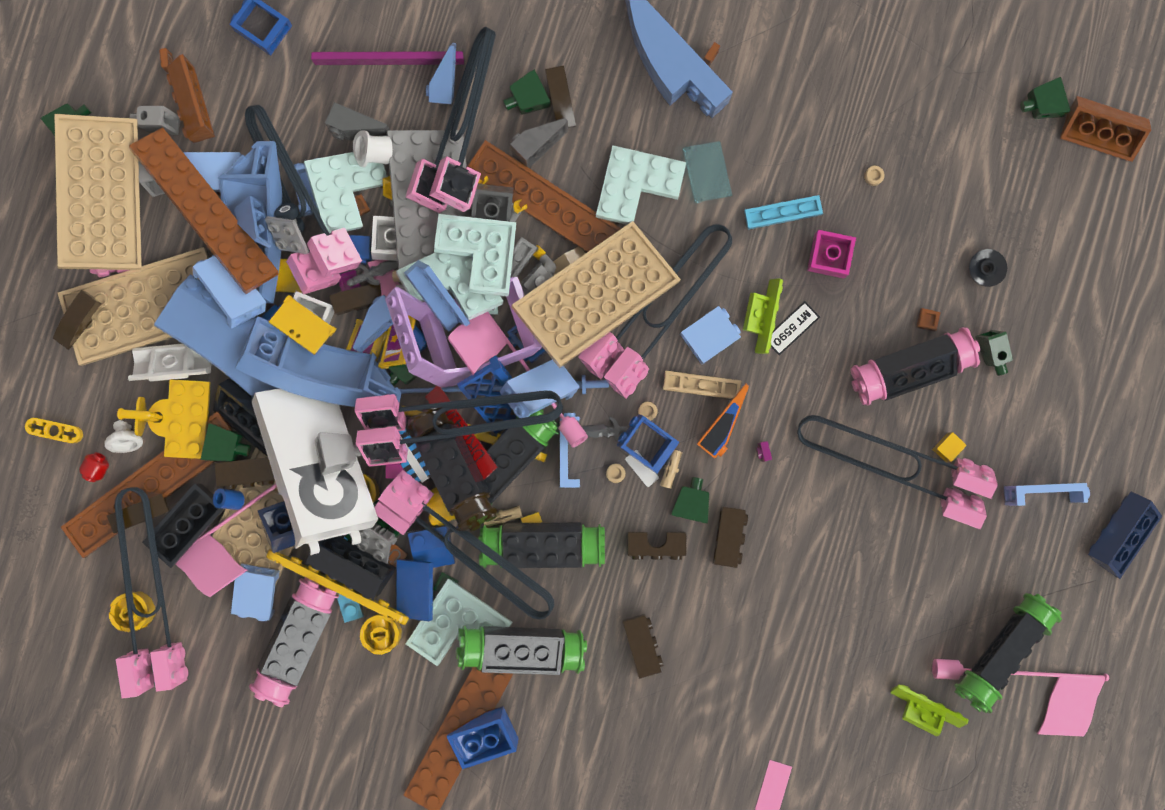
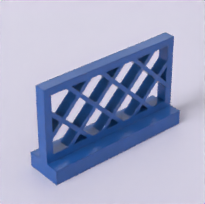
[457,355,516,434]

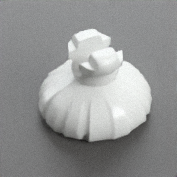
[104,420,143,453]

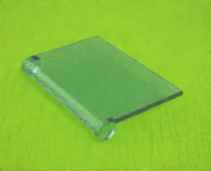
[683,141,732,204]

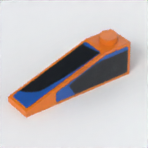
[697,383,749,458]

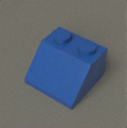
[408,526,455,568]

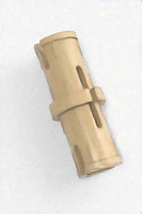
[660,450,683,489]
[484,506,523,528]

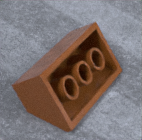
[166,54,215,143]
[1060,96,1151,162]

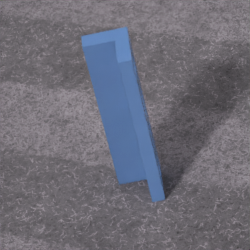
[404,260,470,331]

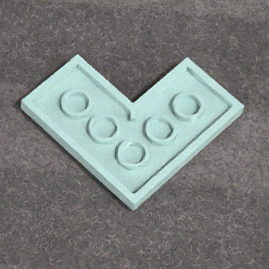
[596,146,686,225]
[304,152,387,234]
[434,214,516,296]
[396,253,503,321]
[406,579,513,666]

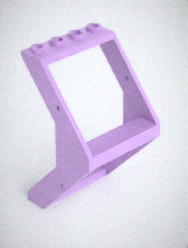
[385,277,542,388]

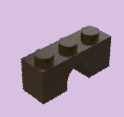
[627,532,686,560]

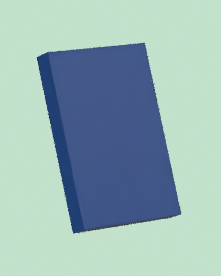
[397,559,433,622]

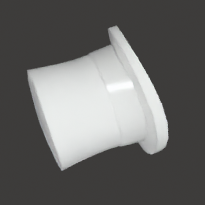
[353,130,392,167]

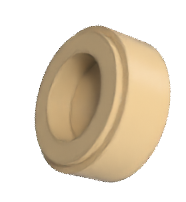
[864,166,884,186]
[638,402,657,421]
[606,464,625,483]

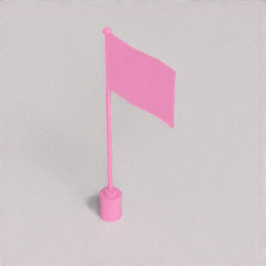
[448,312,588,448]
[175,483,277,597]
[932,659,1109,736]

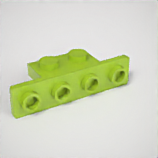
[743,278,783,354]
[890,685,969,737]

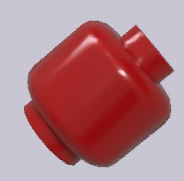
[79,452,109,482]

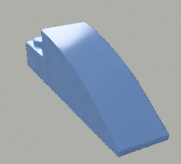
[625,0,733,118]

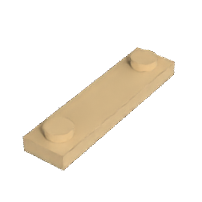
[663,371,741,399]

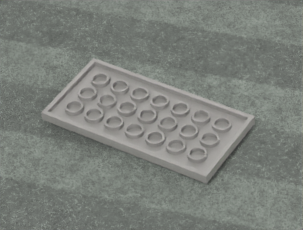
[387,130,471,281]

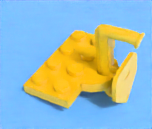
[117,380,211,459]

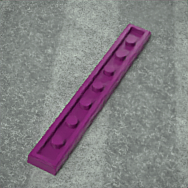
[311,51,465,65]

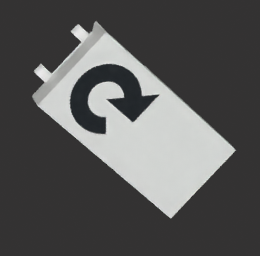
[252,389,378,555]

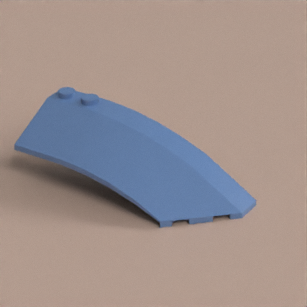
[218,141,282,303]
[154,274,279,398]
[235,316,401,407]

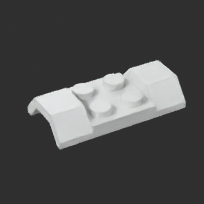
[128,344,212,381]

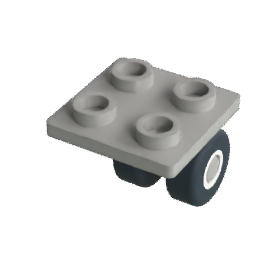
[265,203,309,254]

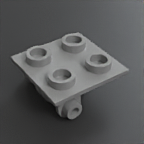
[355,523,397,564]

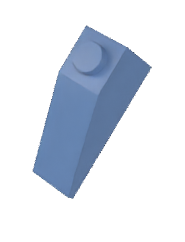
[426,43,456,104]
[234,195,272,248]
[353,295,393,352]

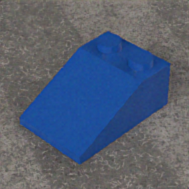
[447,707,519,769]

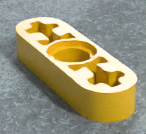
[25,418,83,443]

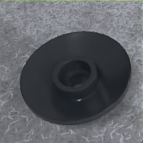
[969,249,1008,287]

